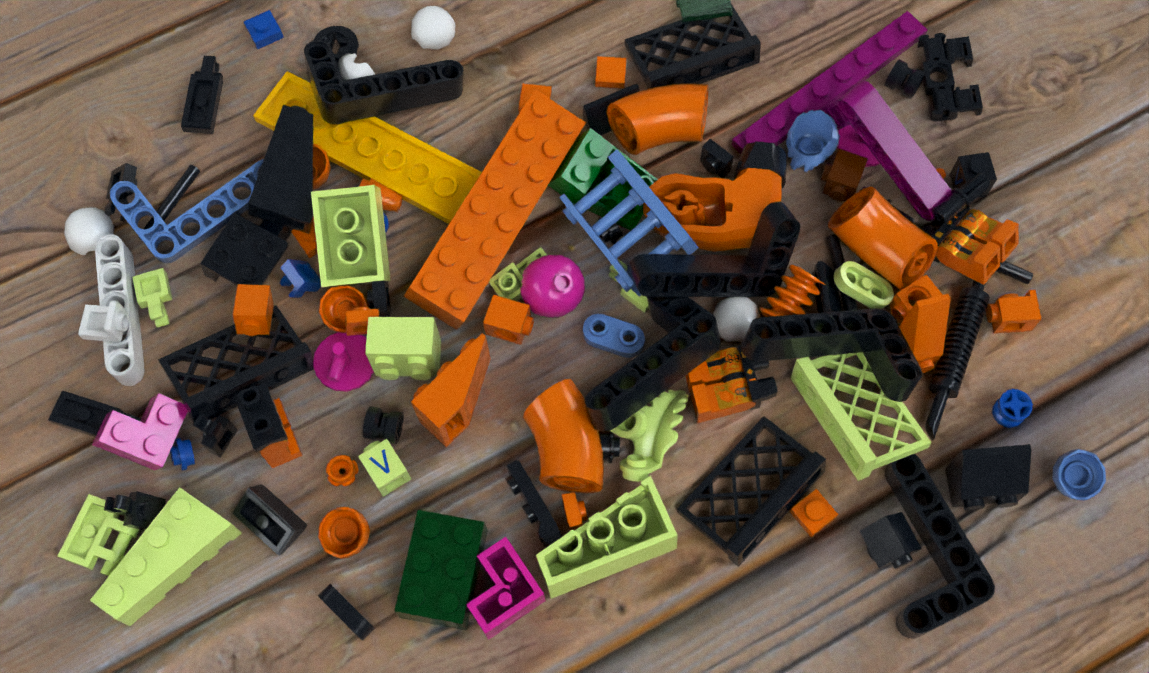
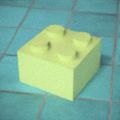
[365,317,441,380]

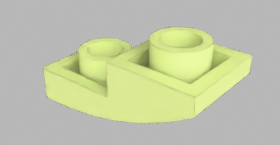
[489,247,547,301]

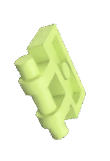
[58,494,140,577]

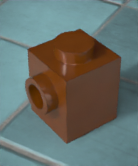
[821,149,868,201]

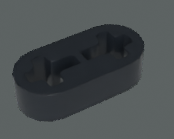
[318,584,375,641]

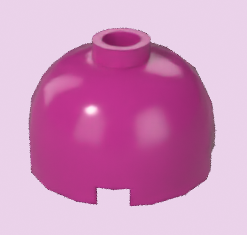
[520,255,585,318]

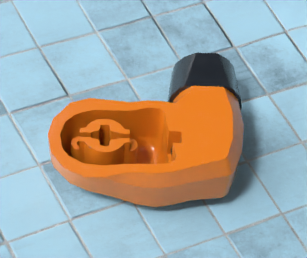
[643,141,787,252]

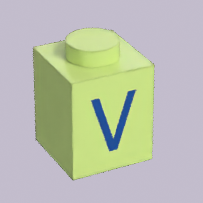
[358,439,411,497]

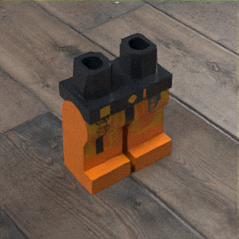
[921,208,1019,285]
[685,345,778,423]
[234,383,303,468]

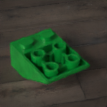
[548,128,658,231]

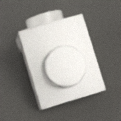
[78,301,129,342]

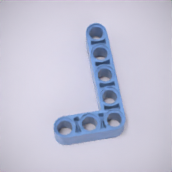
[110,159,264,263]

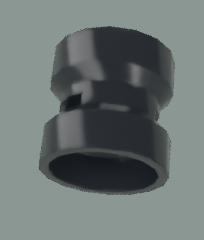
[884,59,926,99]
[363,406,404,444]

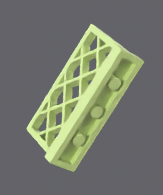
[790,352,931,481]

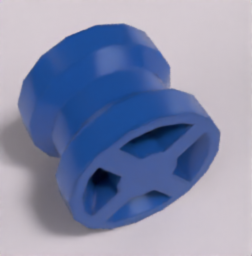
[992,389,1033,428]

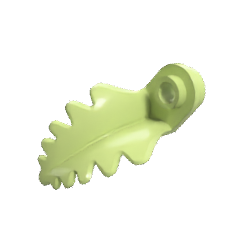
[620,389,689,482]

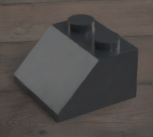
[945,444,1032,511]

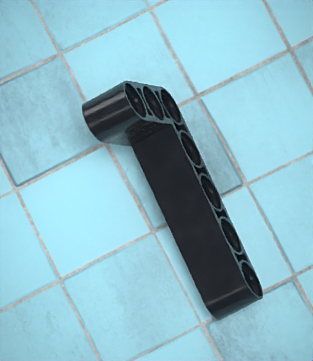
[304,40,464,124]
[627,202,801,297]
[585,296,721,432]
[741,308,922,402]
[885,454,995,639]

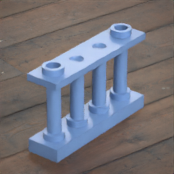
[559,149,699,297]

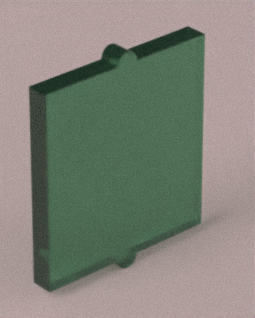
[676,0,733,22]

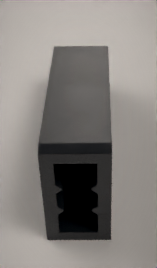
[248,105,313,234]

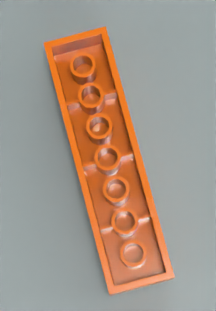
[403,89,586,330]

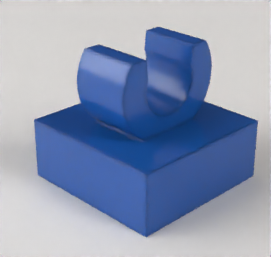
[280,259,321,298]

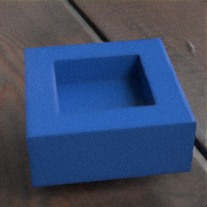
[243,10,284,49]

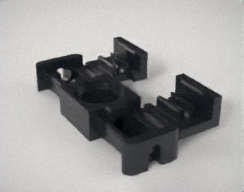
[917,33,983,122]

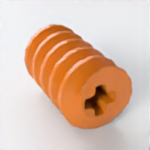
[759,265,826,317]

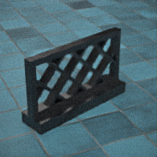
[624,3,761,89]
[158,305,314,423]
[677,416,826,567]

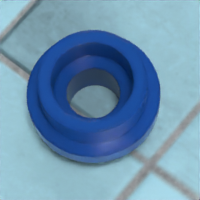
[170,438,195,471]

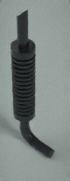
[925,260,1033,441]

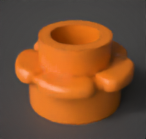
[326,455,359,486]

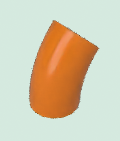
[607,84,709,155]
[828,186,938,290]
[523,379,604,493]

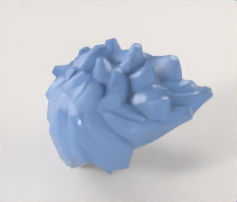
[785,110,840,172]

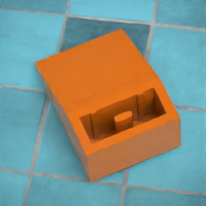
[411,333,491,447]

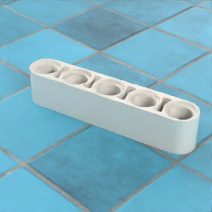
[95,234,145,386]

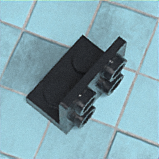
[200,213,288,285]

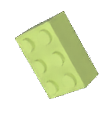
[311,185,391,288]

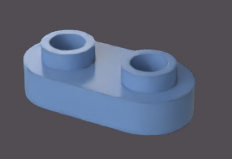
[583,314,645,358]

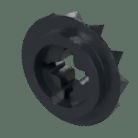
[313,26,359,66]

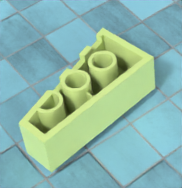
[536,475,678,599]
[90,487,242,626]

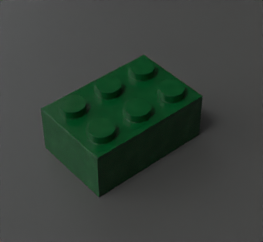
[394,510,488,631]

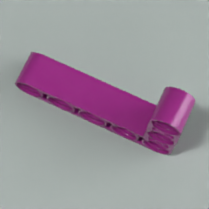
[819,80,952,221]

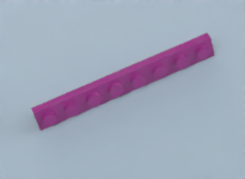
[731,11,928,154]

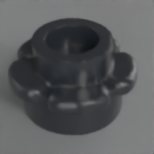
[598,218,623,244]
[599,431,620,463]

